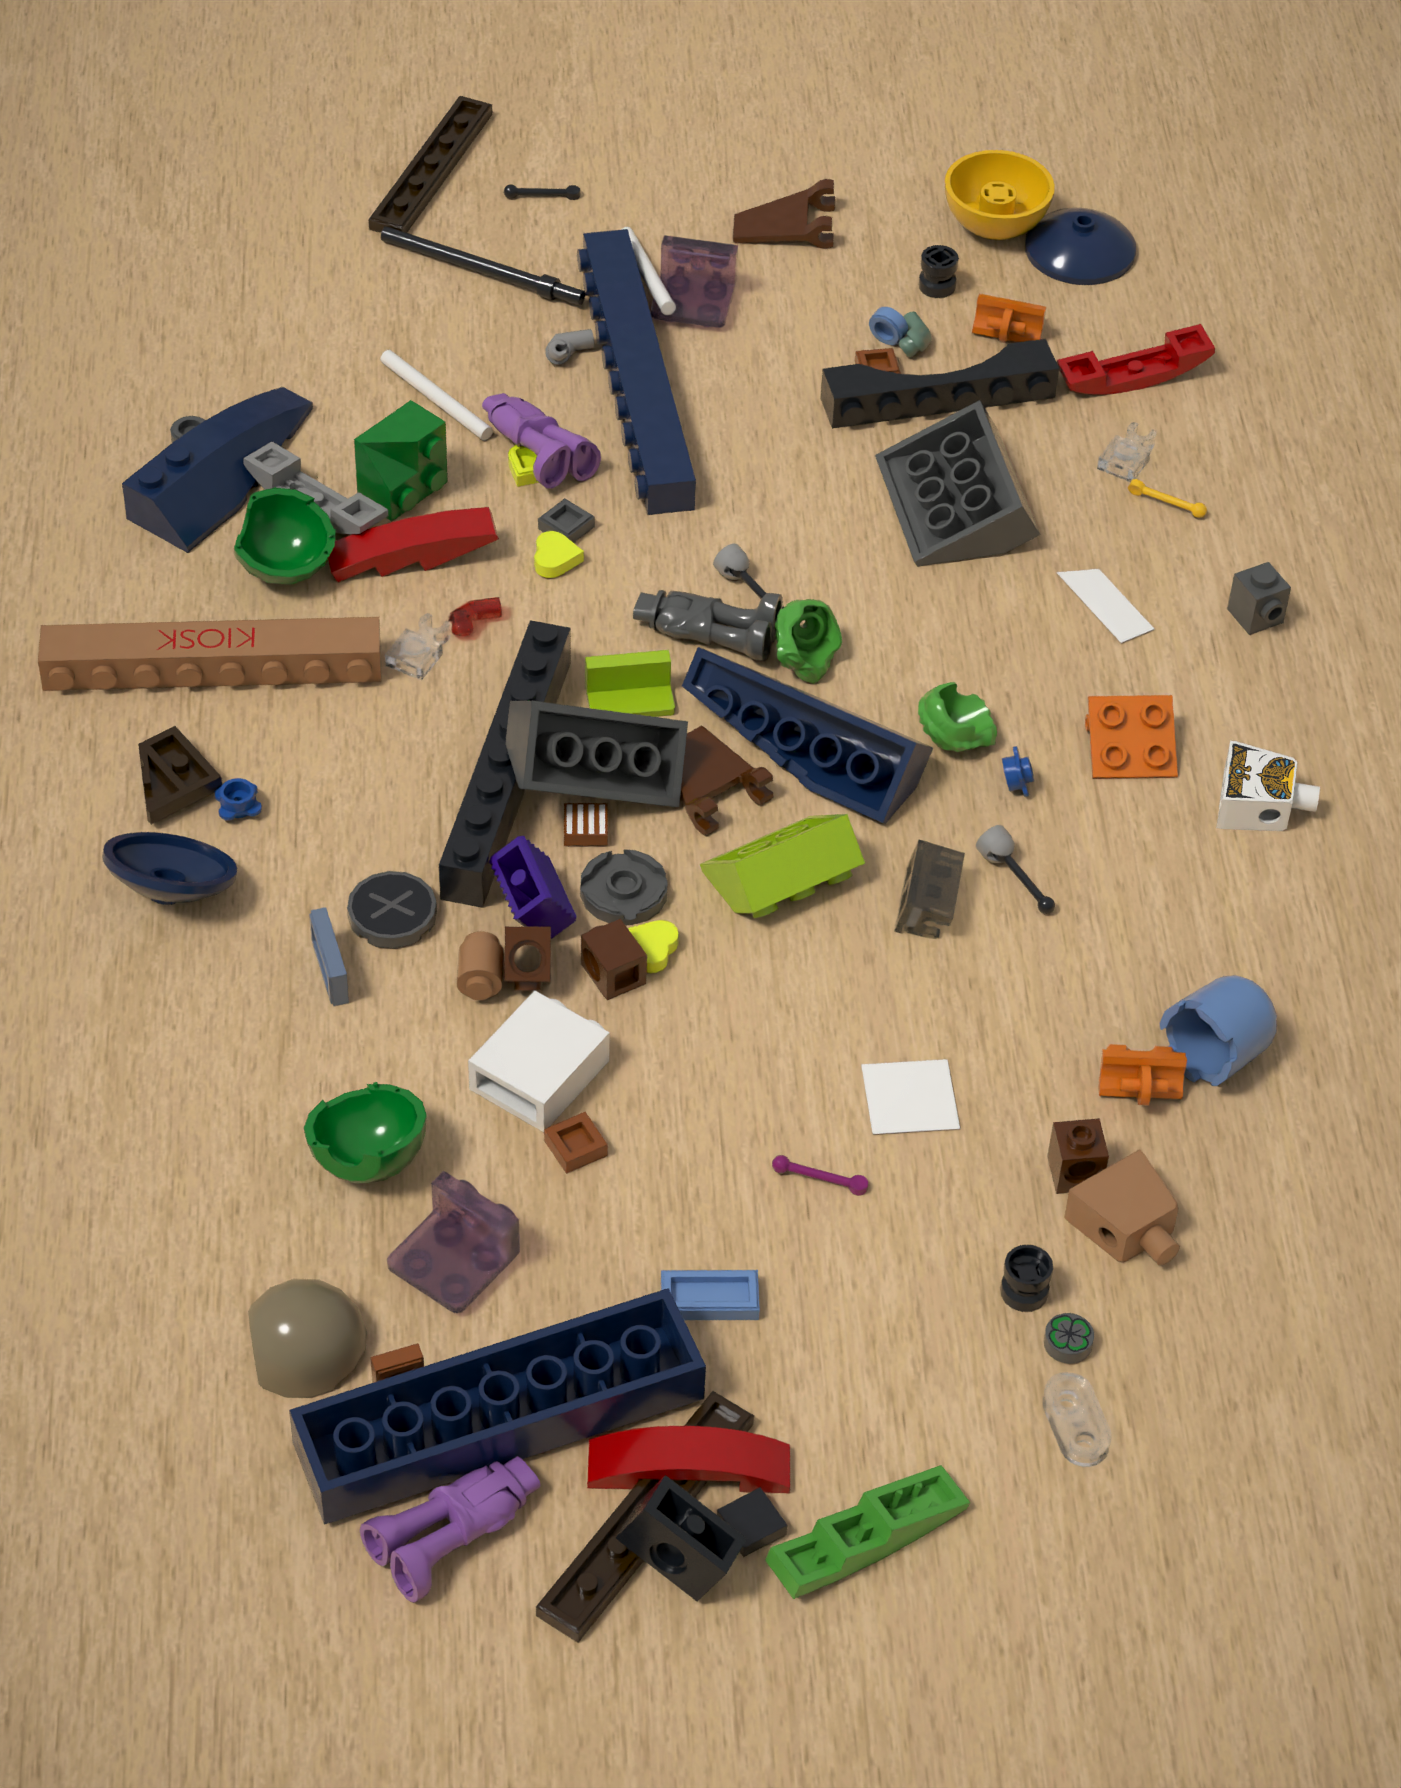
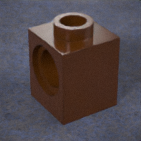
[581,919,647,1000]
[505,926,551,990]
[1047,1118,1109,1194]

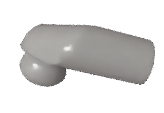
[545,329,594,365]

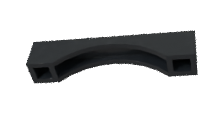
[820,339,1059,429]

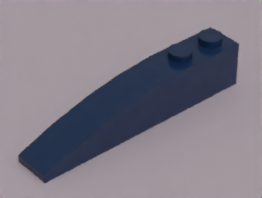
[122,387,313,553]
[682,647,933,824]

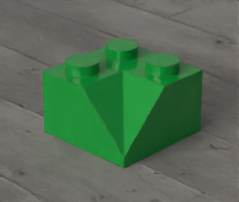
[354,400,448,522]

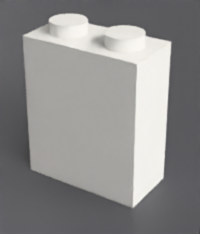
[468,990,610,1132]

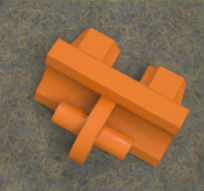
[972,294,1046,342]
[1098,1044,1187,1106]

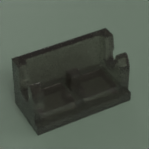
[894,839,965,939]

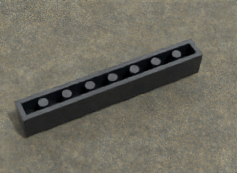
[439,620,571,908]

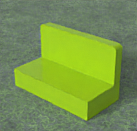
[585,650,675,717]

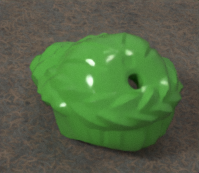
[775,599,842,683]
[918,682,997,752]

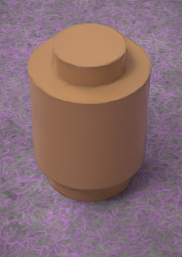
[457,931,504,1000]

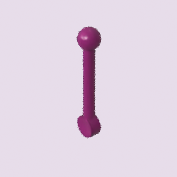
[772,1155,868,1196]

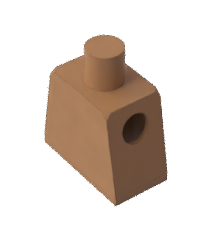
[1064,1149,1180,1266]

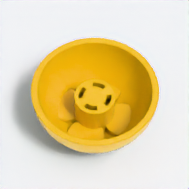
[945,150,1055,240]

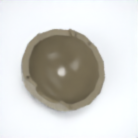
[248,1279,367,1398]

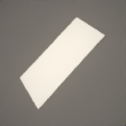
[1056,569,1154,643]

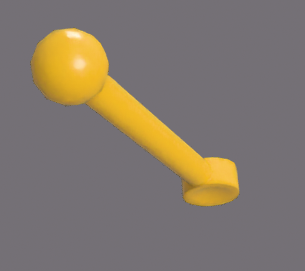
[1128,479,1207,518]

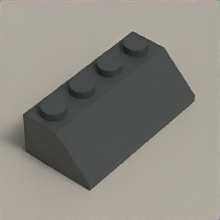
[505,701,688,807]

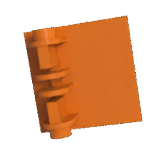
[1085,695,1178,779]

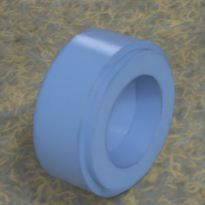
[869,307,908,345]

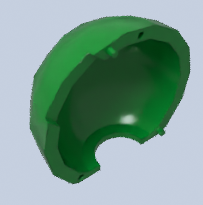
[234,487,336,584]
[303,1082,427,1183]

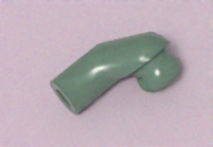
[899,312,932,357]

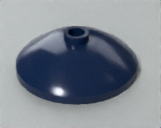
[1025,208,1136,285]
[102,832,237,905]

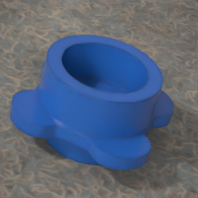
[1002,746,1034,797]
[215,778,262,820]

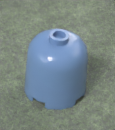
[1160,975,1277,1086]

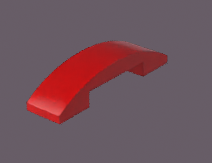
[1057,324,1215,395]
[587,1426,790,1493]

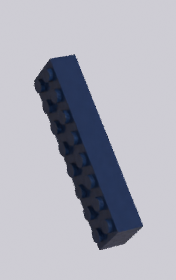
[289,1288,706,1525]

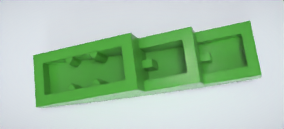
[765,1465,970,1599]

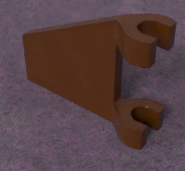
[733,179,836,249]
[681,725,774,836]

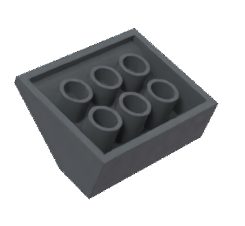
[875,400,1040,567]

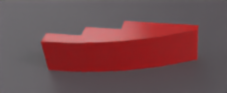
[328,507,499,583]

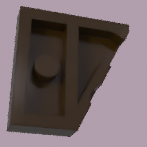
[138,726,222,825]

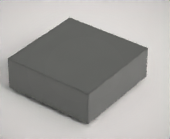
[538,498,595,543]

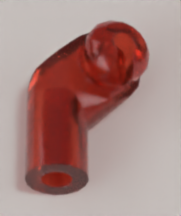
[448,597,502,636]

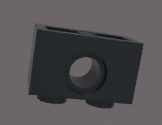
[616,1475,747,1602]

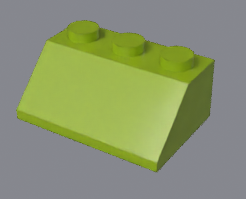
[700,814,865,918]

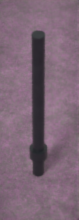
[381,226,586,305]

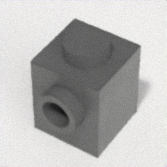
[1227,562,1291,635]

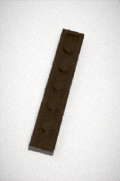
[368,96,492,233]
[536,1391,754,1643]

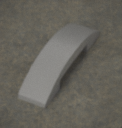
[244,442,388,534]

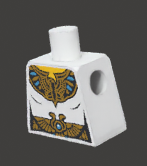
[1216,740,1320,831]

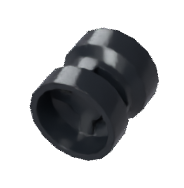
[918,245,959,298]
[1000,1245,1053,1312]

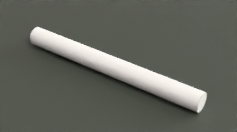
[621,227,676,315]
[380,350,493,441]

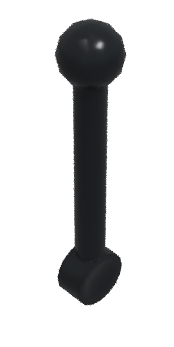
[504,184,580,200]

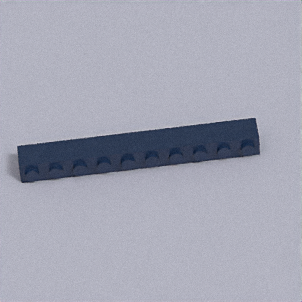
[577,229,696,515]

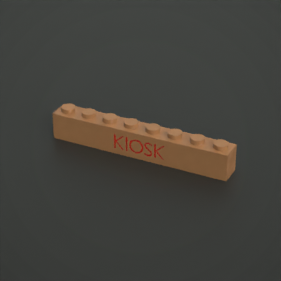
[38,617,381,691]

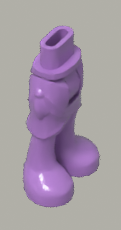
[482,393,601,489]
[360,1456,541,1603]

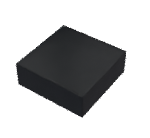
[717,1487,788,1557]

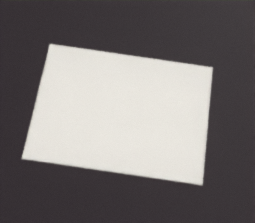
[861,1059,960,1134]

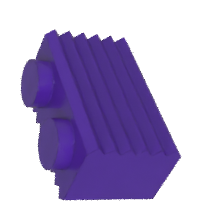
[489,836,577,939]

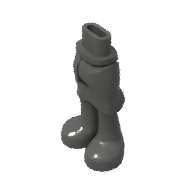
[633,590,783,661]

